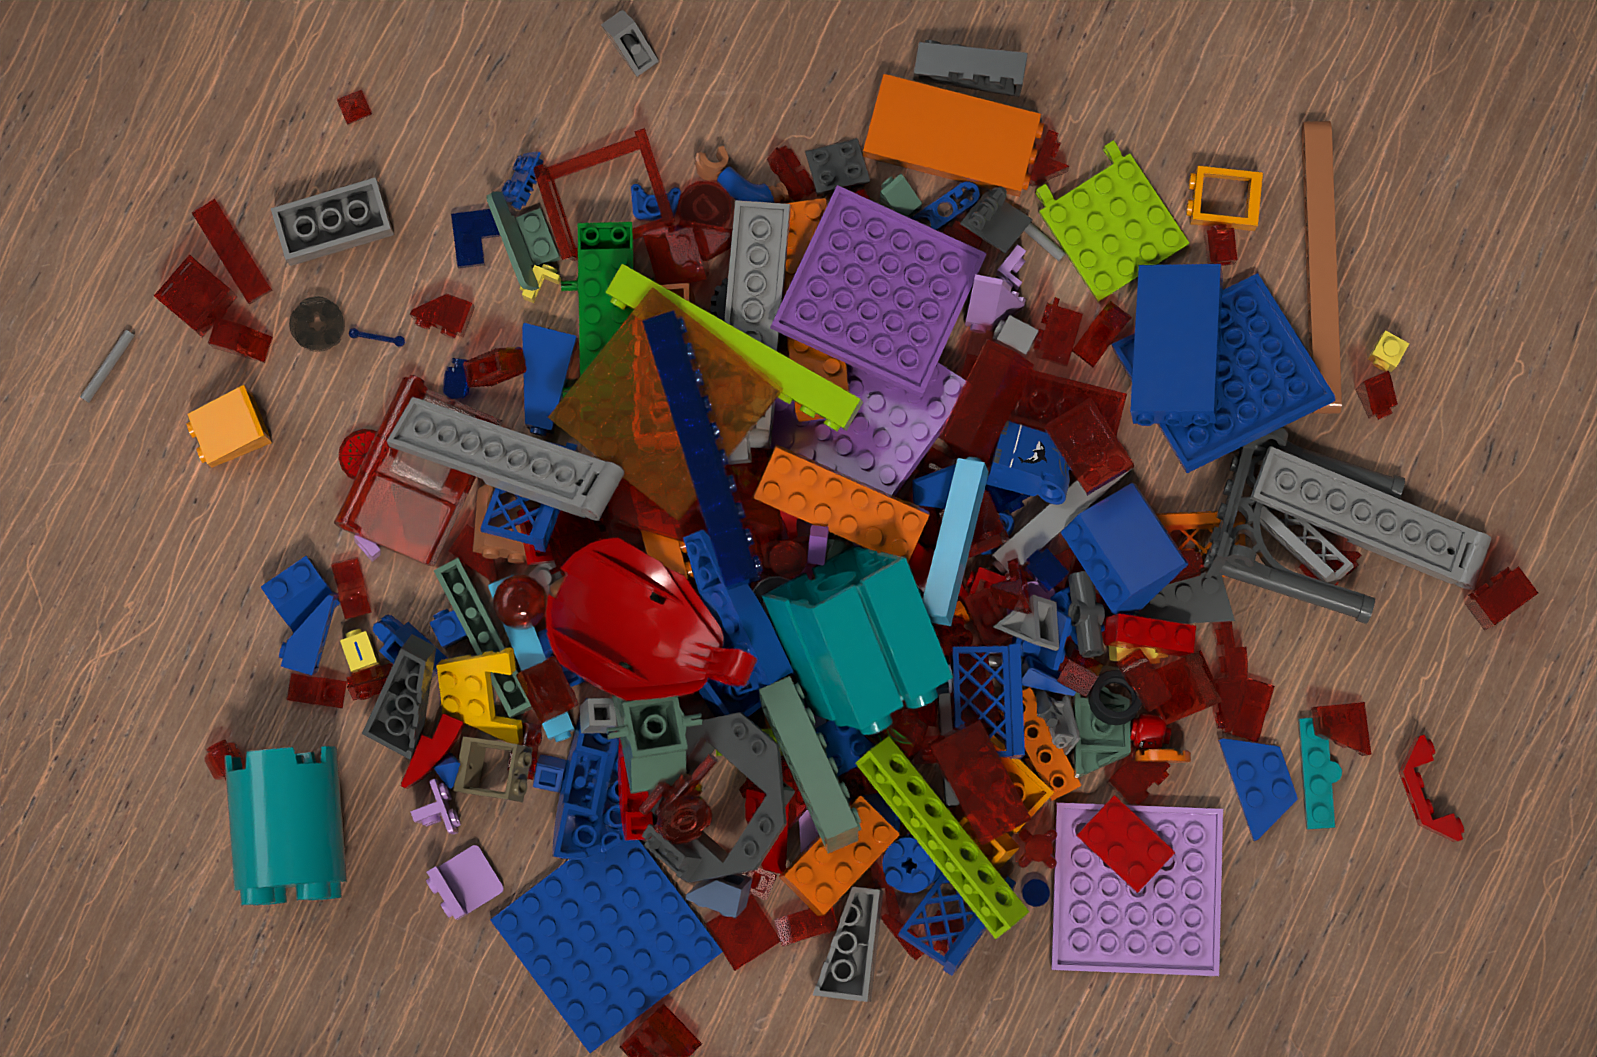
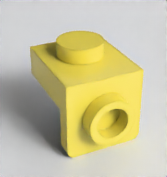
[520,264,561,303]

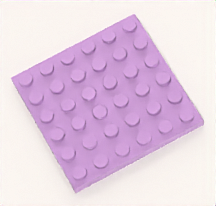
[1051,803,1223,976]

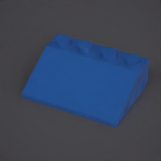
[1061,483,1188,616]

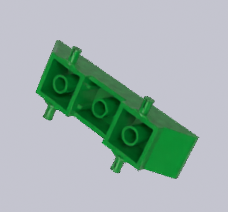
[561,222,654,439]

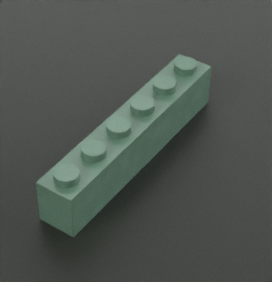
[434,558,535,719]

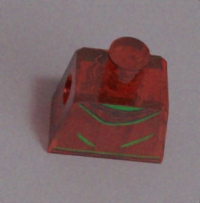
[865,707,928,762]

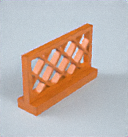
[1155,511,1246,578]

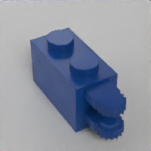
[372,614,448,678]

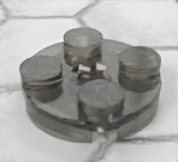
[289,296,345,352]

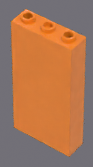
[863,74,1044,197]

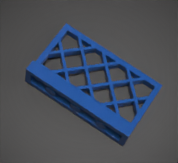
[480,441,579,552]
[952,644,1025,759]
[898,873,1017,976]

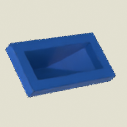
[913,464,956,509]

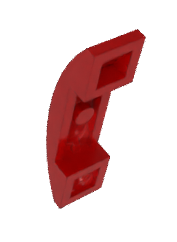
[618,737,653,840]

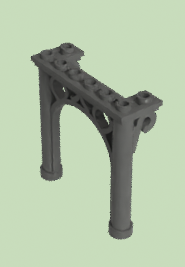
[1203,428,1405,624]

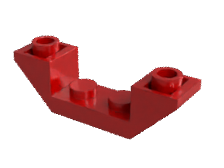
[1399,734,1465,842]

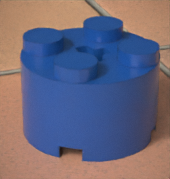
[882,833,942,893]

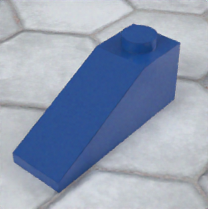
[279,592,339,675]

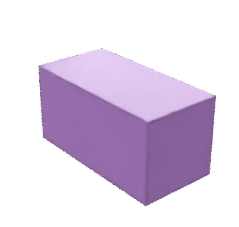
[807,525,829,565]

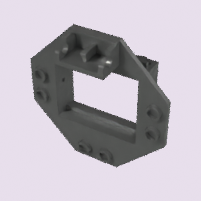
[642,712,795,882]

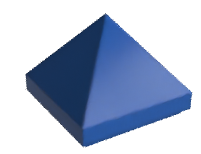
[433,753,460,788]

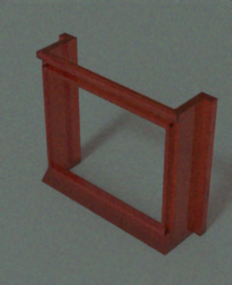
[533,128,675,261]

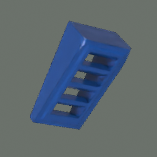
[1021,656,1076,696]

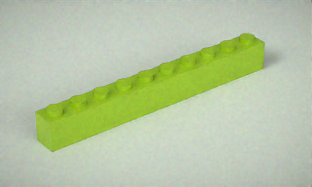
[606,264,863,432]

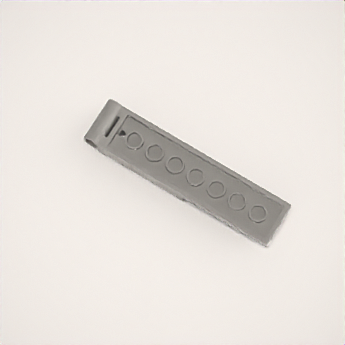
[719,200,791,449]
[387,397,624,520]
[1250,447,1492,590]

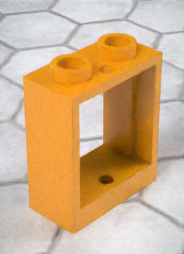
[1186,166,1263,231]

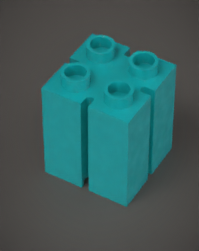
[762,546,953,735]

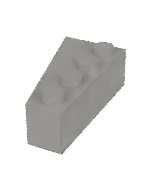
[812,887,884,1002]

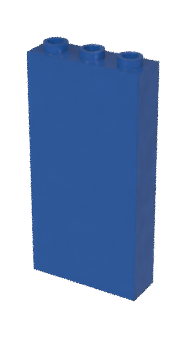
[1130,264,1223,426]

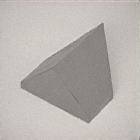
[993,595,1059,651]

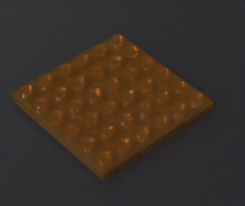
[548,287,783,521]

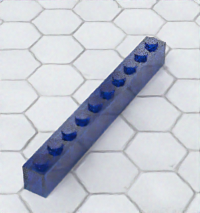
[642,310,763,590]

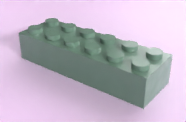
[759,677,861,854]

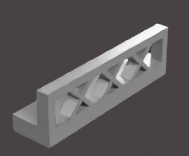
[1251,504,1354,585]

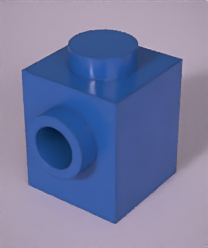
[429,609,468,650]

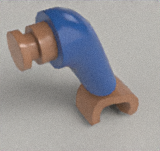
[695,146,789,203]

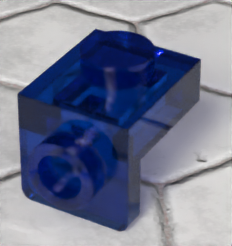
[985,484,1030,513]

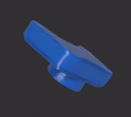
[631,184,681,223]

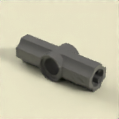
[1068,571,1105,658]

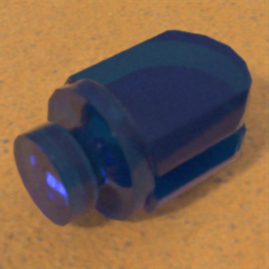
[442,358,472,400]

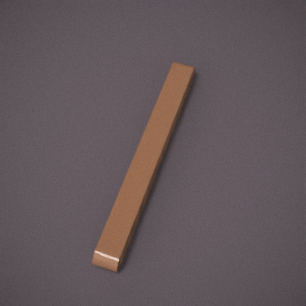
[1301,121,1342,414]

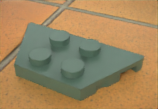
[1073,673,1131,778]

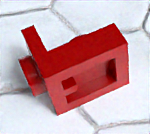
[966,567,1010,596]

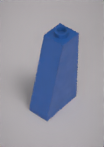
[522,323,578,437]

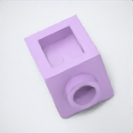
[996,245,1026,290]

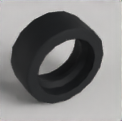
[1088,669,1144,726]

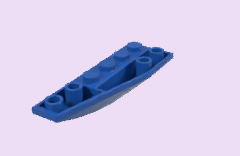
[683,530,793,695]

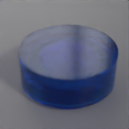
[1022,879,1050,907]

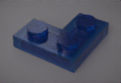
[451,209,501,269]

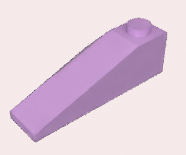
[965,274,1026,333]

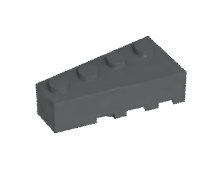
[913,40,1028,97]
[1115,568,1235,624]
[362,634,437,760]

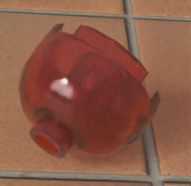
[493,575,548,630]

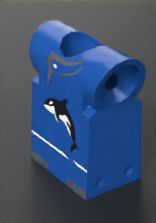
[986,420,1078,505]

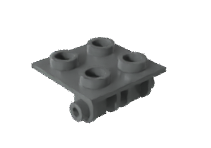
[805,139,870,197]
[960,187,1033,254]

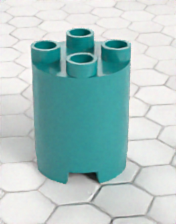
[224,746,347,906]

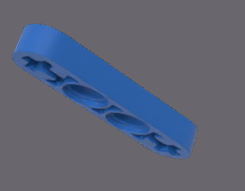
[910,182,980,231]

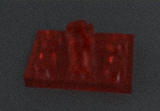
[1043,397,1135,496]

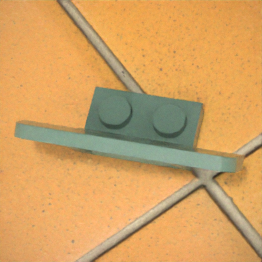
[486,192,560,291]

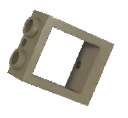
[453,736,533,802]

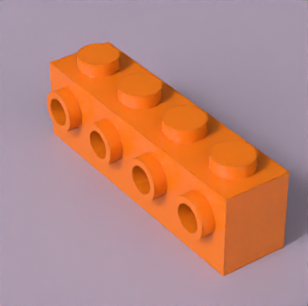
[998,687,1082,802]

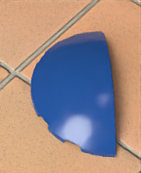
[552,698,624,859]

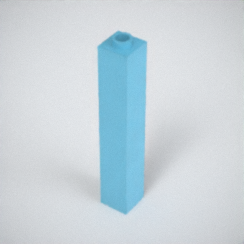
[923,457,989,626]
[488,575,575,743]

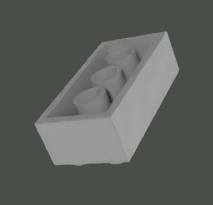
[271,177,394,266]

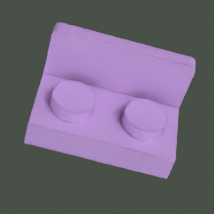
[410,779,461,835]

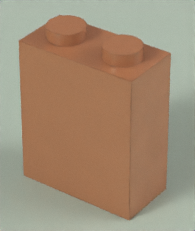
[473,484,539,564]

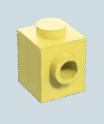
[1368,330,1409,372]

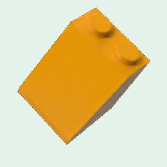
[186,385,272,468]

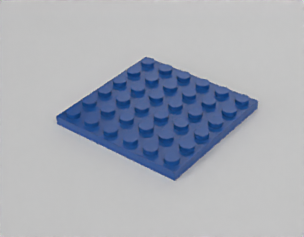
[1112,273,1335,474]
[490,837,723,1053]

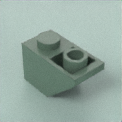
[879,174,922,218]

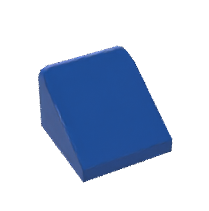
[533,755,567,793]

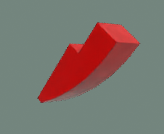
[400,714,466,789]

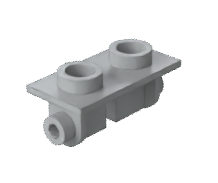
[1049,695,1080,755]

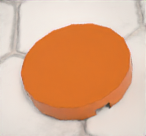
[1135,749,1191,763]

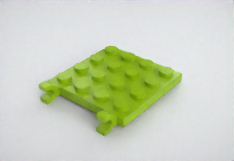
[1035,140,1190,303]

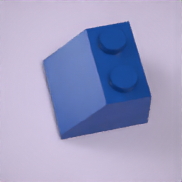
[261,556,341,633]

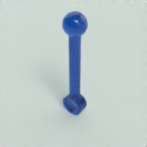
[349,328,405,347]

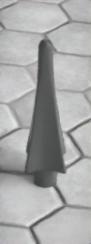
[1035,688,1063,727]

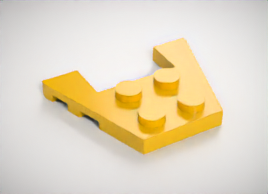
[437,648,524,745]

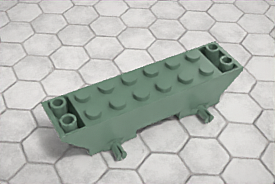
[606,592,702,794]

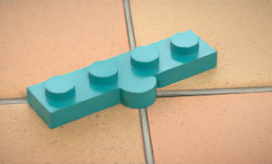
[1298,717,1342,829]

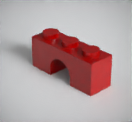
[1104,614,1196,657]

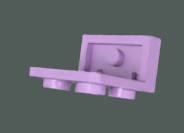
[426,845,504,920]

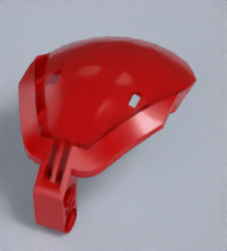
[545,538,757,701]

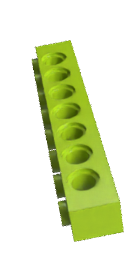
[855,736,1030,939]

